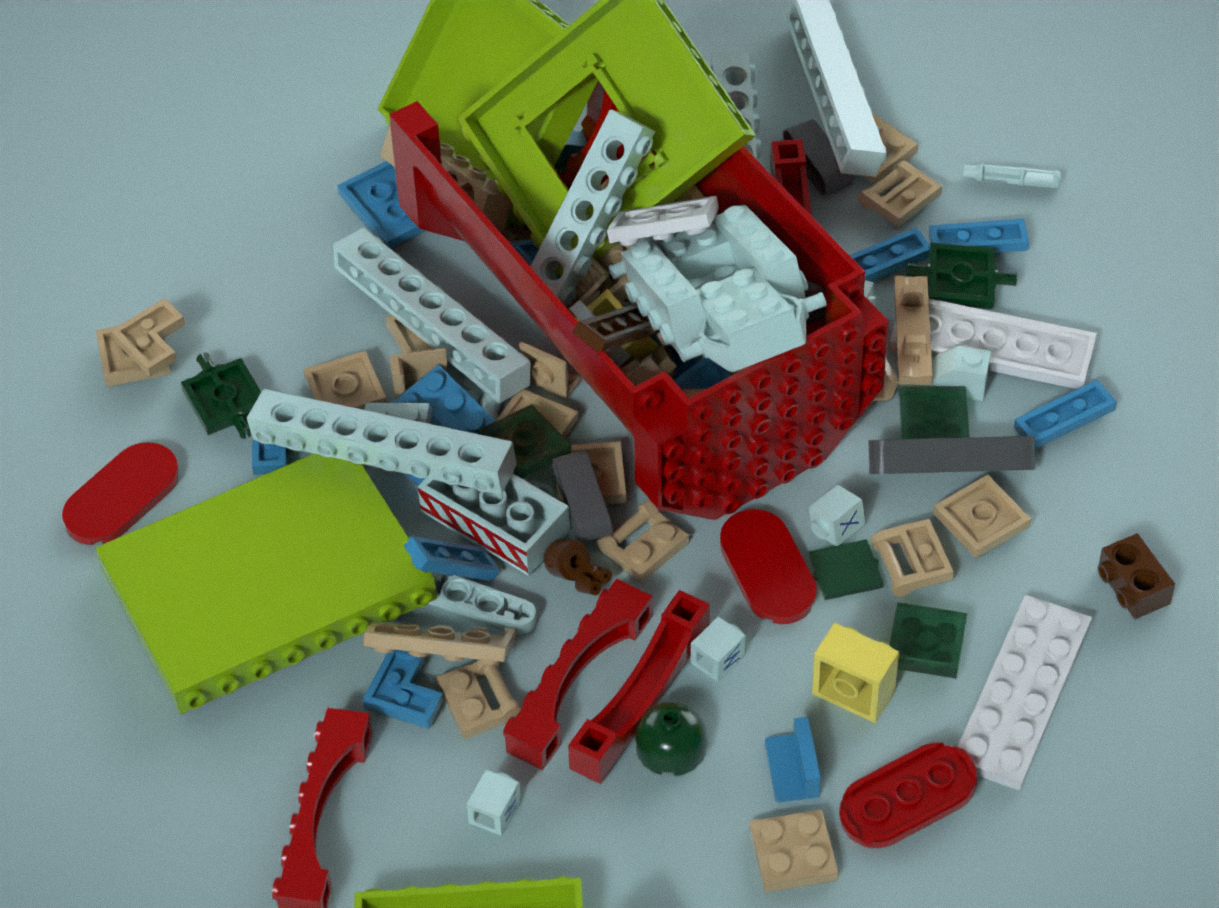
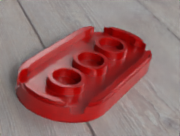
[62,442,179,545]
[720,509,816,624]
[839,742,977,848]

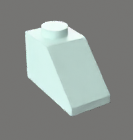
[917,346,991,401]

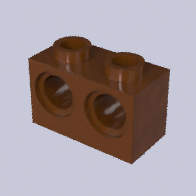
[1097,533,1175,619]

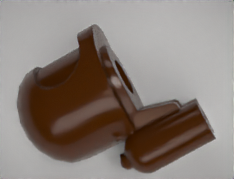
[543,539,612,596]

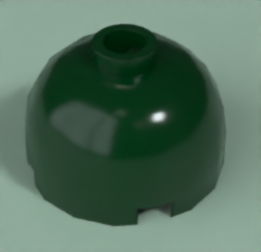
[635,702,707,776]

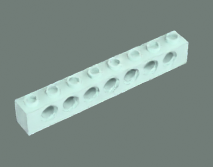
[333,227,531,403]
[247,389,517,495]

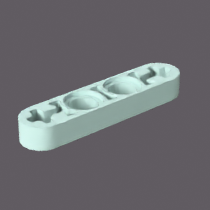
[429,572,537,635]

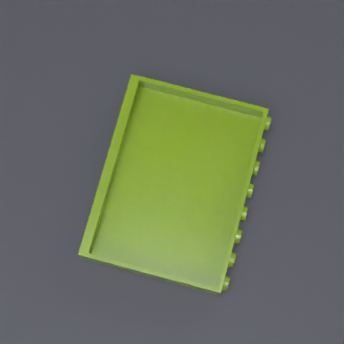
[377,0,599,227]
[95,453,437,715]

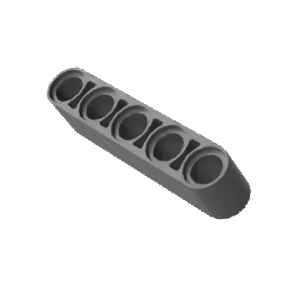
[868,436,1035,474]

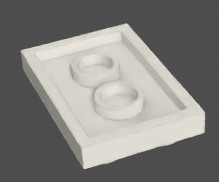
[607,196,719,246]

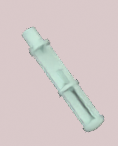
[963,163,1061,189]

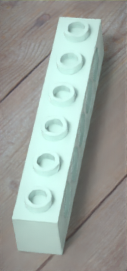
[710,52,763,166]
[530,109,655,307]

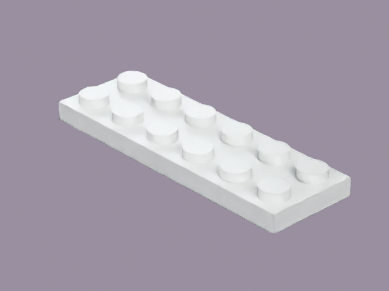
[889,298,1097,389]
[957,594,1092,791]

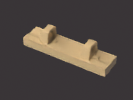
[894,276,932,385]

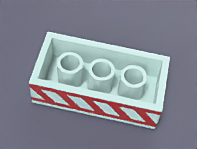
[418,473,570,576]

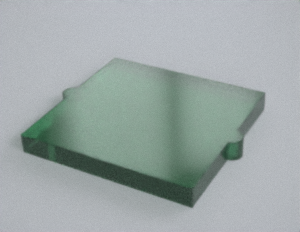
[809,539,883,600]

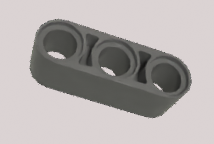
[783,119,854,196]
[552,450,613,543]

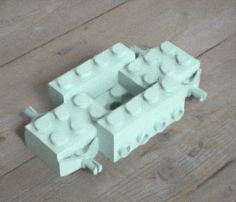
[609,205,827,372]

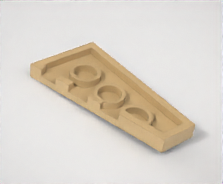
[363,623,517,665]

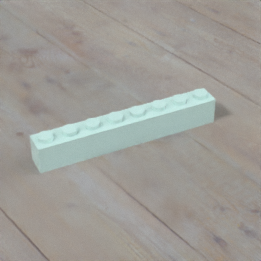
[786,0,887,177]

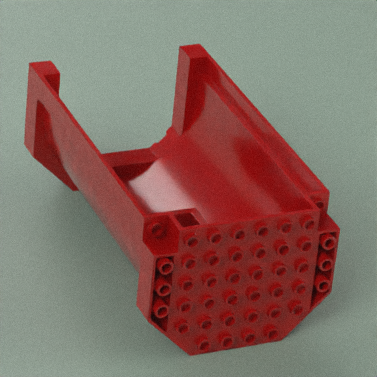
[389,80,889,520]

